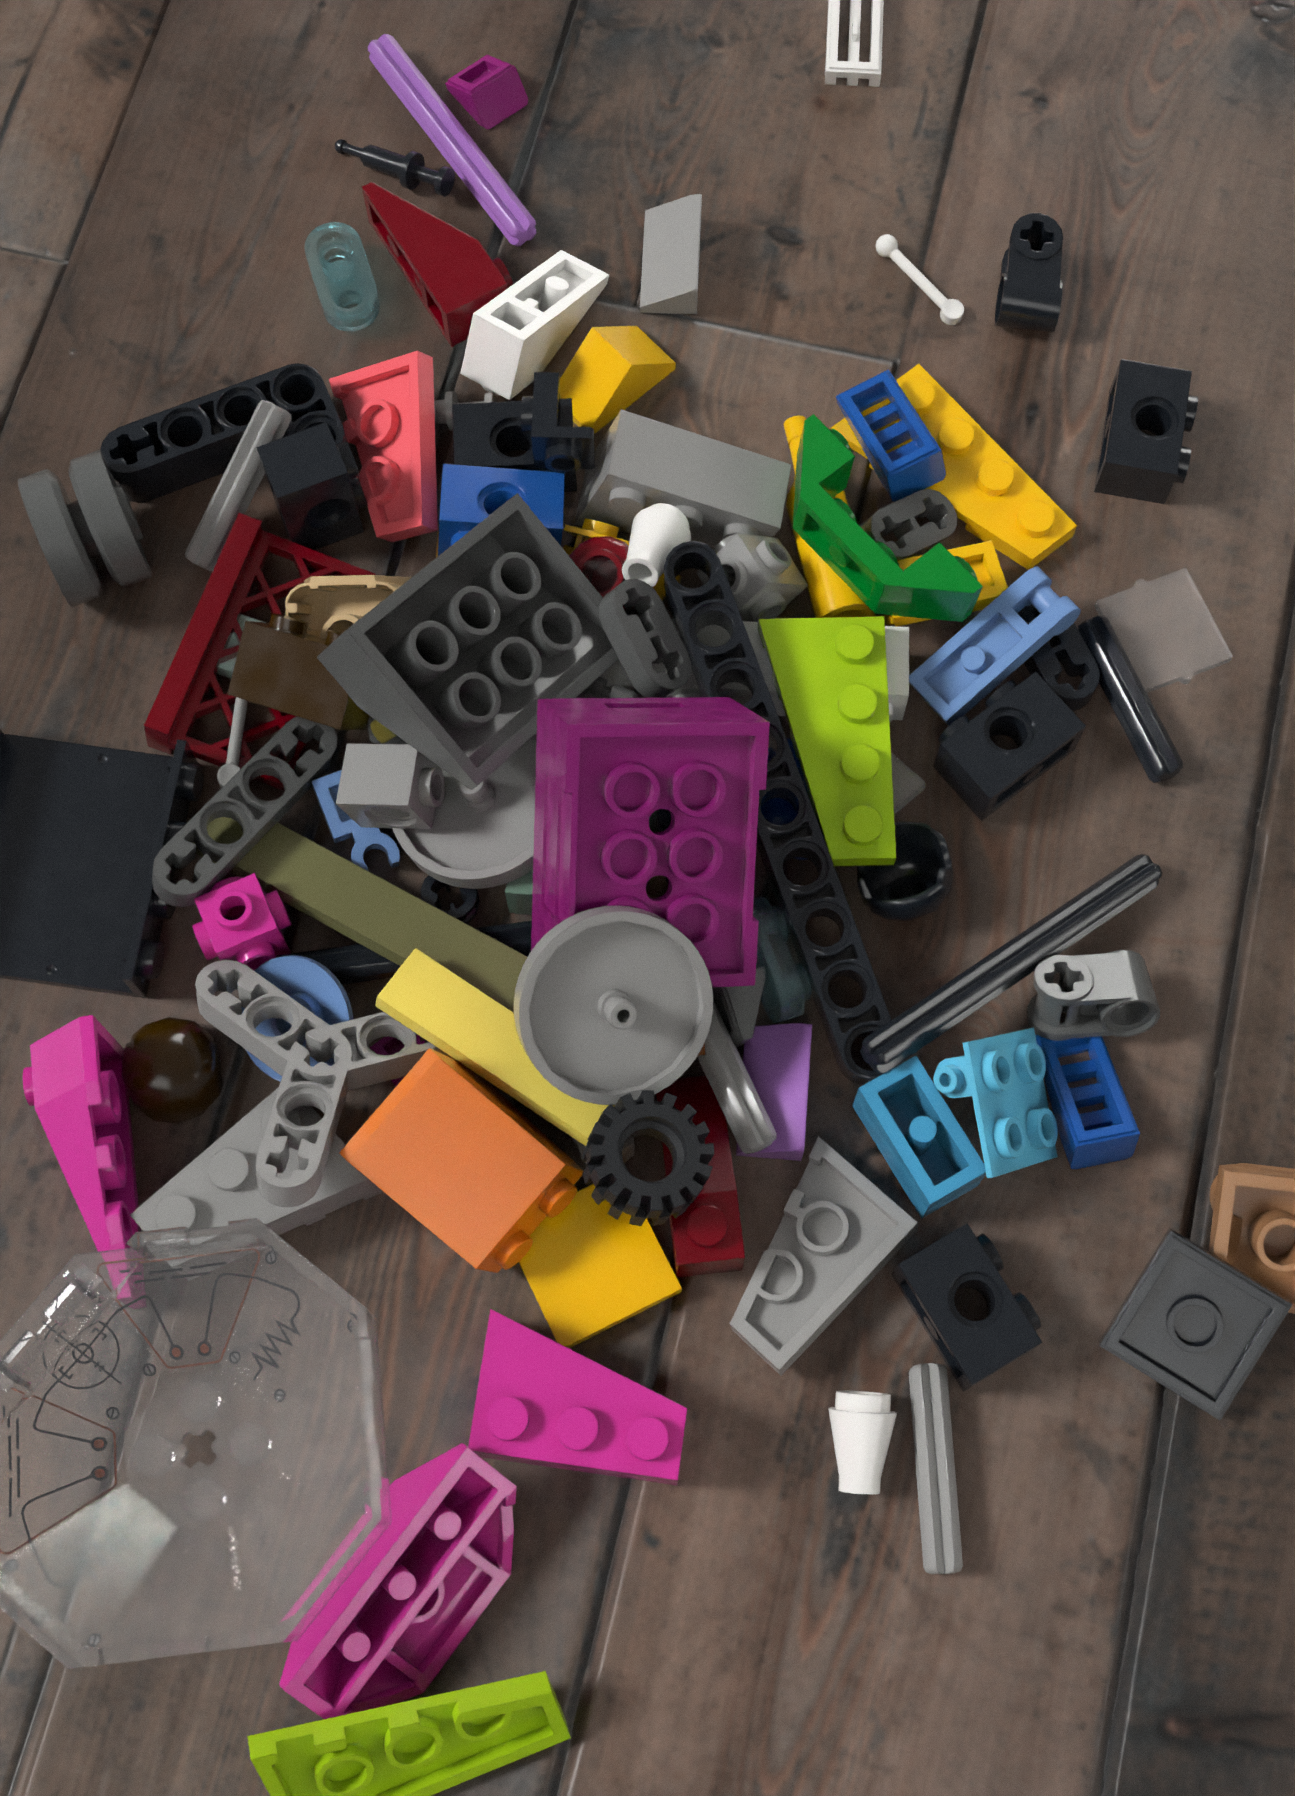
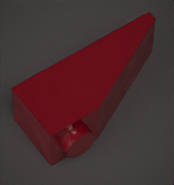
[362,182,513,347]
[656,1076,745,1278]

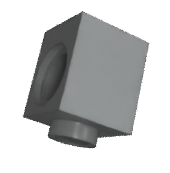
[336,743,445,829]

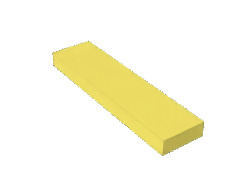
[375,948,616,1146]

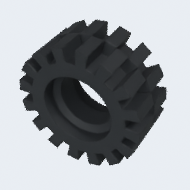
[582,1090,714,1226]

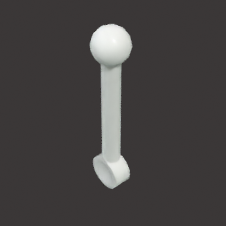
[876,234,964,325]

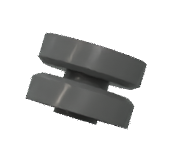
[18,450,153,607]

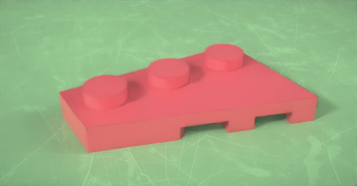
[329,350,438,542]

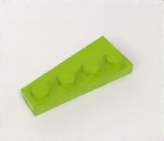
[757,616,896,866]
[247,1671,571,1796]

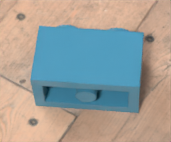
[853,1056,986,1219]

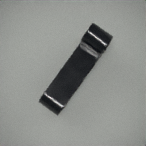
[100,363,347,503]

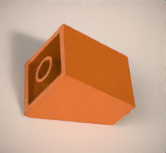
[339,1048,584,1273]

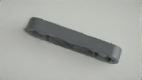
[152,716,337,907]

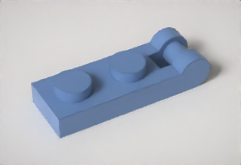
[909,566,1081,726]

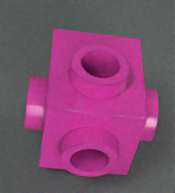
[192,873,292,970]

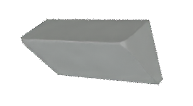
[640,194,702,315]

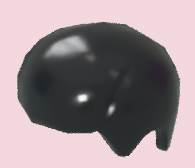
[857,821,953,921]

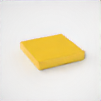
[519,1184,682,1348]

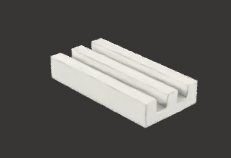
[825,0,884,87]

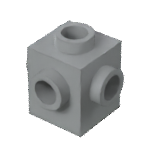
[697,533,808,622]

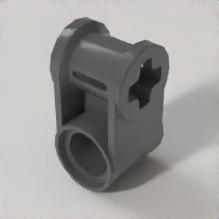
[1027,950,1160,1041]

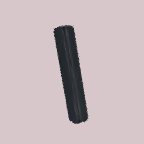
[1078,615,1183,783]

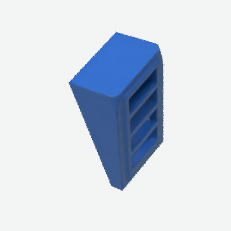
[836,369,946,502]
[1035,1035,1140,1169]

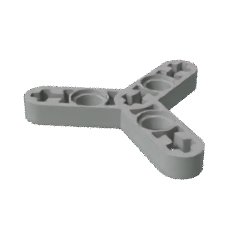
[195,960,457,1207]

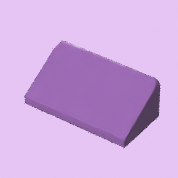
[736,1023,812,1161]

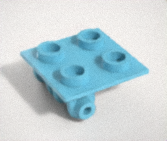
[933,1028,1058,1178]

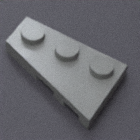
[730,1136,918,1376]

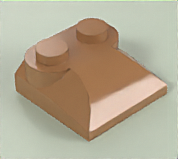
[1209,1163,1295,1314]

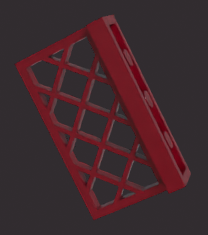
[144,513,376,791]

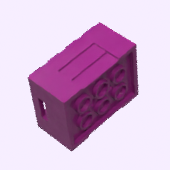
[531,697,770,987]

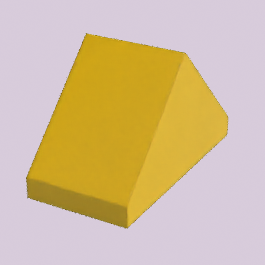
[560,326,676,434]

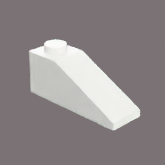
[460,250,609,400]

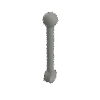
[217,697,248,787]

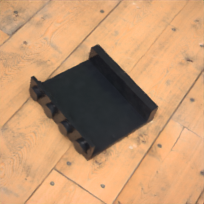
[0,729,204,998]

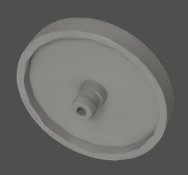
[392,733,537,889]
[514,905,713,1105]

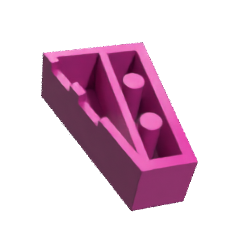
[468,1309,687,1485]

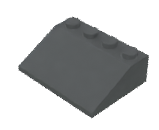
[317,493,618,790]

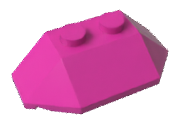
[279,1443,517,1719]

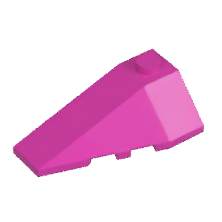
[23,1015,147,1306]

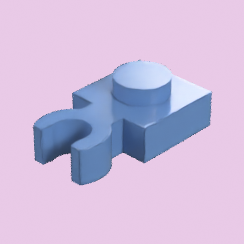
[312,770,400,871]

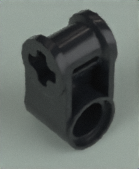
[995,213,1063,332]

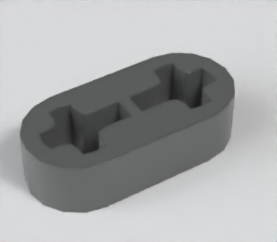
[860,489,957,560]
[599,579,692,698]

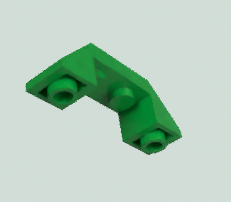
[793,414,983,622]

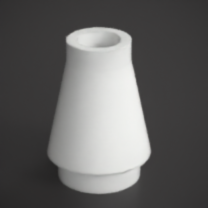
[622,503,691,587]
[828,1390,897,1494]

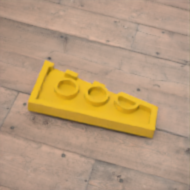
[830,364,1077,570]

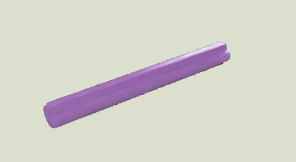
[368,34,537,246]

